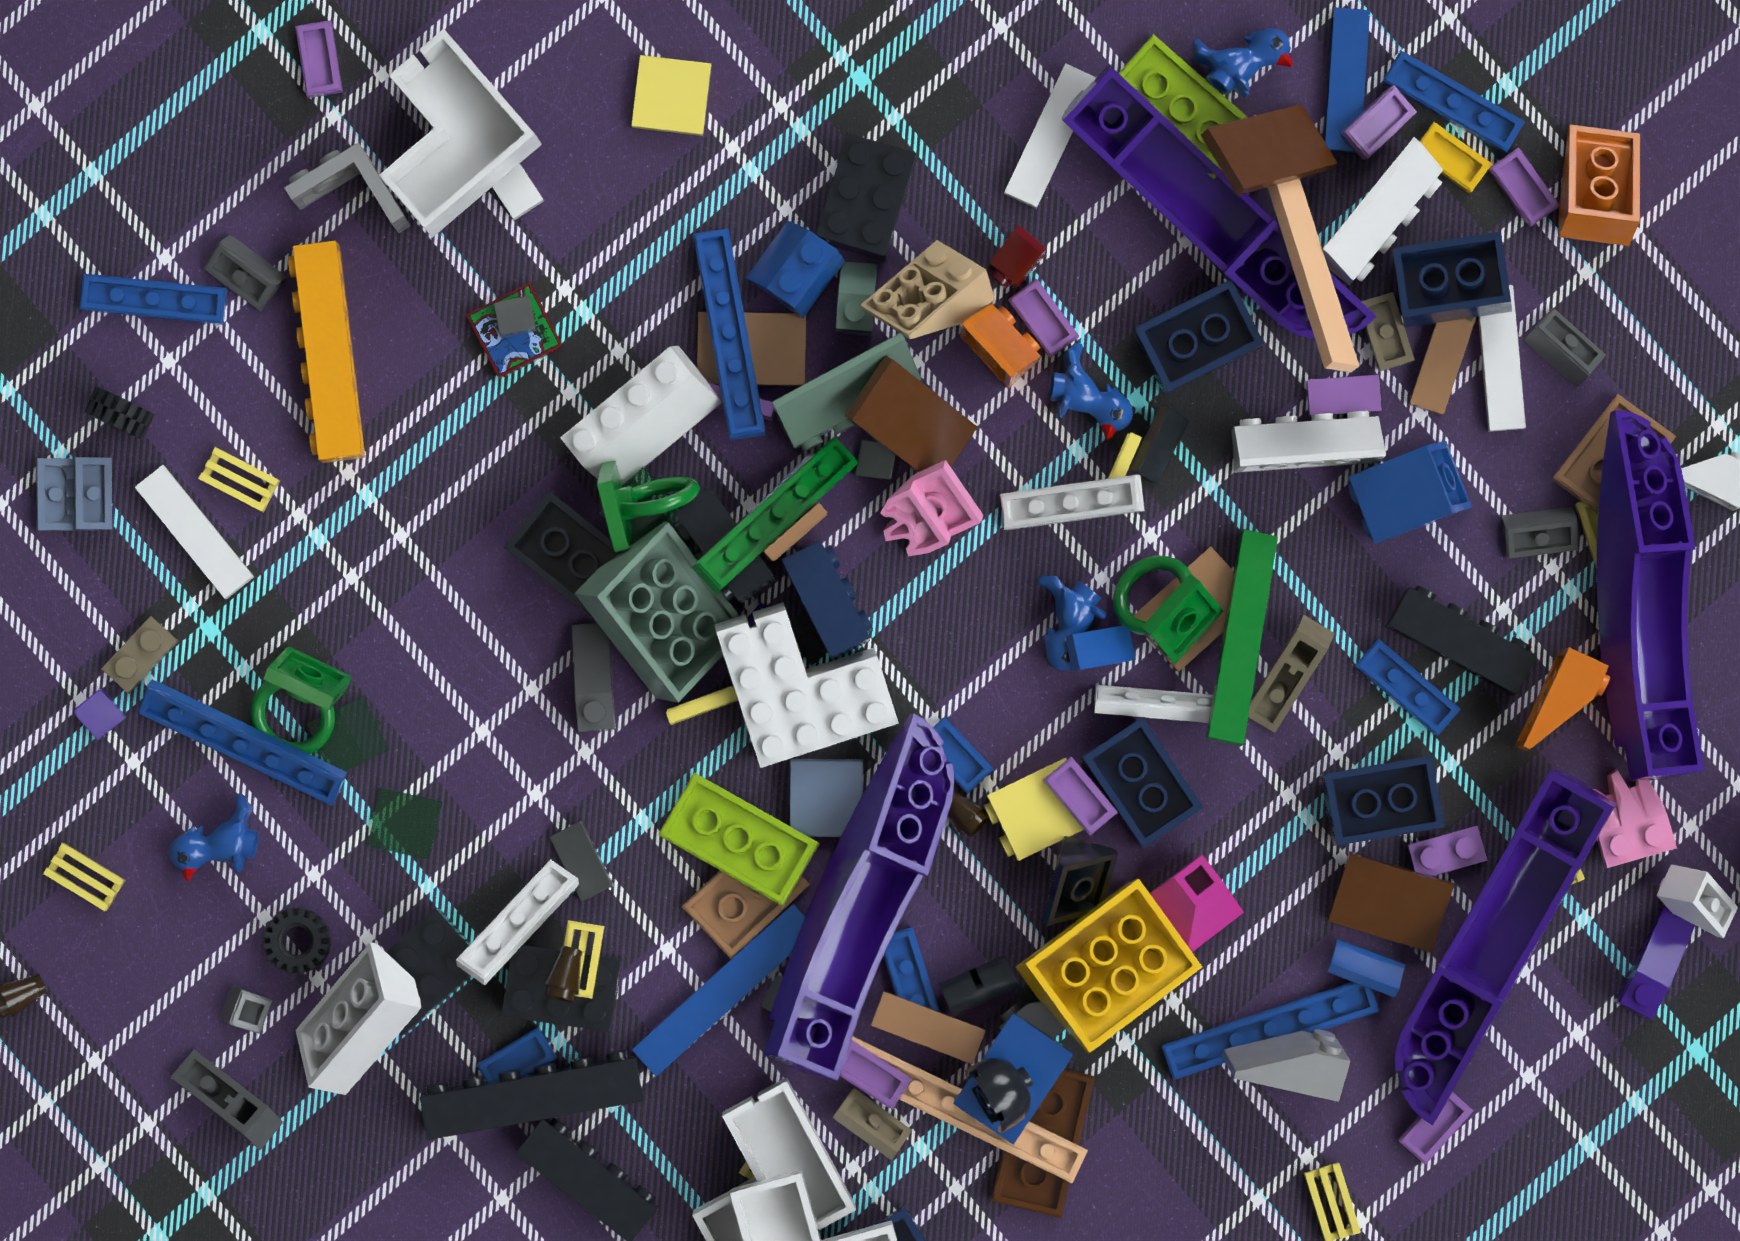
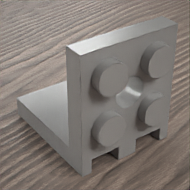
[284,142,411,233]

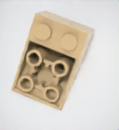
[860,240,995,339]

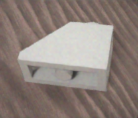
[1681,452,1740,511]
[1657,864,1738,938]

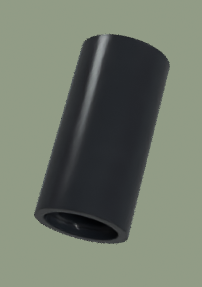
[938,954,1019,1016]

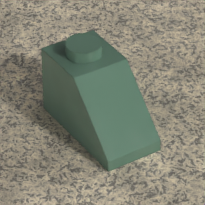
[836,262,877,336]

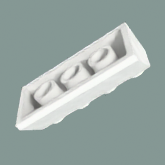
[1322,137,1443,285]
[560,346,723,485]
[1232,411,1386,473]
[296,942,422,1095]

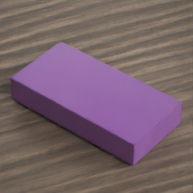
[295,20,343,98]
[1341,85,1417,160]
[1488,147,1560,228]
[1008,279,1079,358]
[1306,375,1382,417]
[1043,757,1118,836]
[839,1039,912,1110]
[1397,1092,1473,1165]

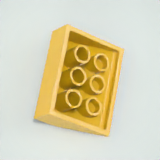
[1016,879,1202,1053]

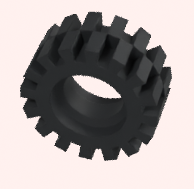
[83,386,155,440]
[263,908,331,973]

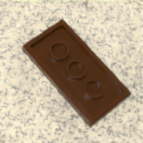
[1201,104,1337,195]
[845,355,978,472]
[991,1069,1095,1218]

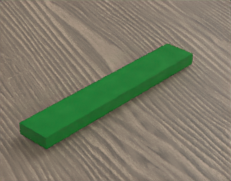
[691,436,859,594]
[1206,529,1278,747]

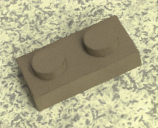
[1362,292,1415,372]
[101,616,179,694]
[832,1088,912,1160]

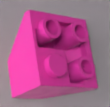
[1150,855,1244,952]

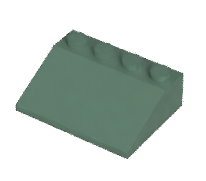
[772,333,921,452]
[574,522,739,702]

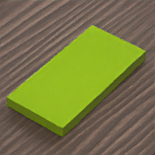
[1119,34,1248,179]
[658,772,819,907]

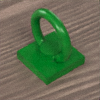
[597,461,700,552]
[1113,555,1224,664]
[250,646,353,754]

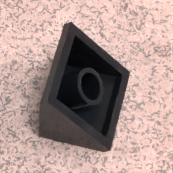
[1042,836,1119,926]

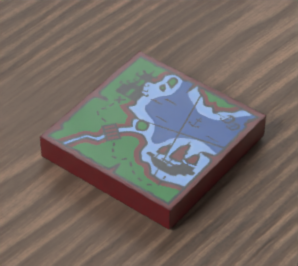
[466,282,563,379]

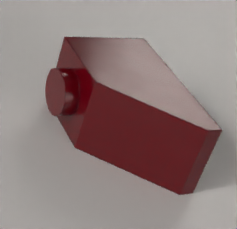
[989,225,1046,290]

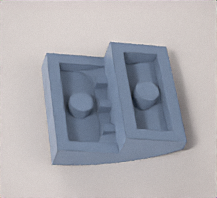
[36,457,112,531]
[790,759,863,837]

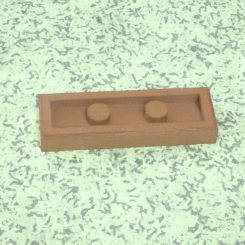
[1408,317,1476,416]
[871,992,986,1064]

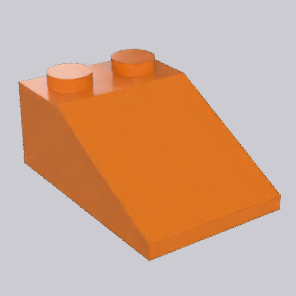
[1558,124,1640,246]
[960,303,1041,389]
[1514,647,1610,751]

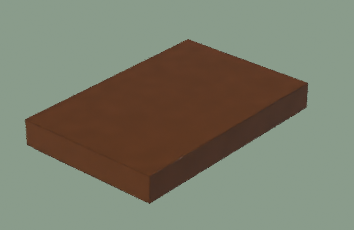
[1328,851,1454,953]

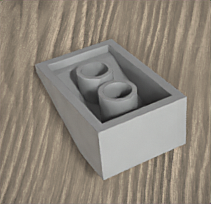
[1222,1029,1350,1102]

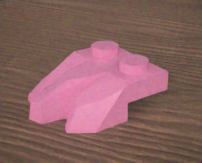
[880,460,983,556]
[1593,768,1677,868]

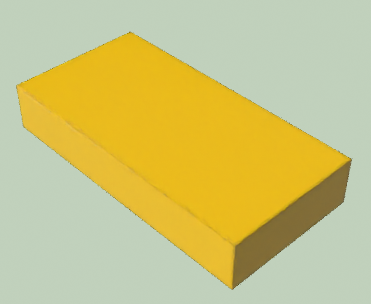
[1420,122,1492,194]

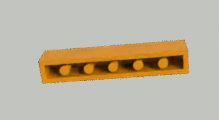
[288,241,366,463]

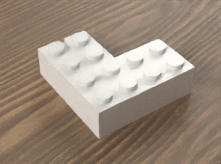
[379,29,542,238]
[714,602,899,768]
[692,1077,856,1241]
[730,1169,897,1241]

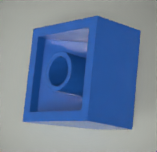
[746,220,845,318]

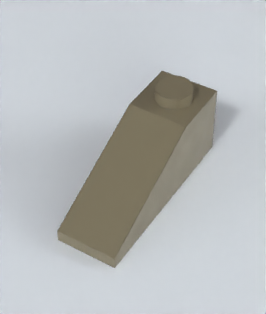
[1248,615,1335,733]

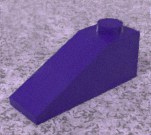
[1613,906,1695,1020]

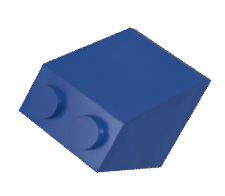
[1349,441,1472,544]

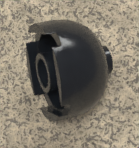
[965,1058,1033,1133]

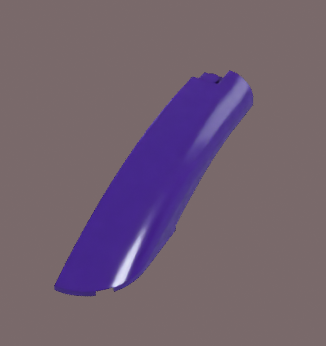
[1062,65,1377,339]
[1597,410,1705,781]
[764,713,954,1081]
[1395,769,1617,1126]

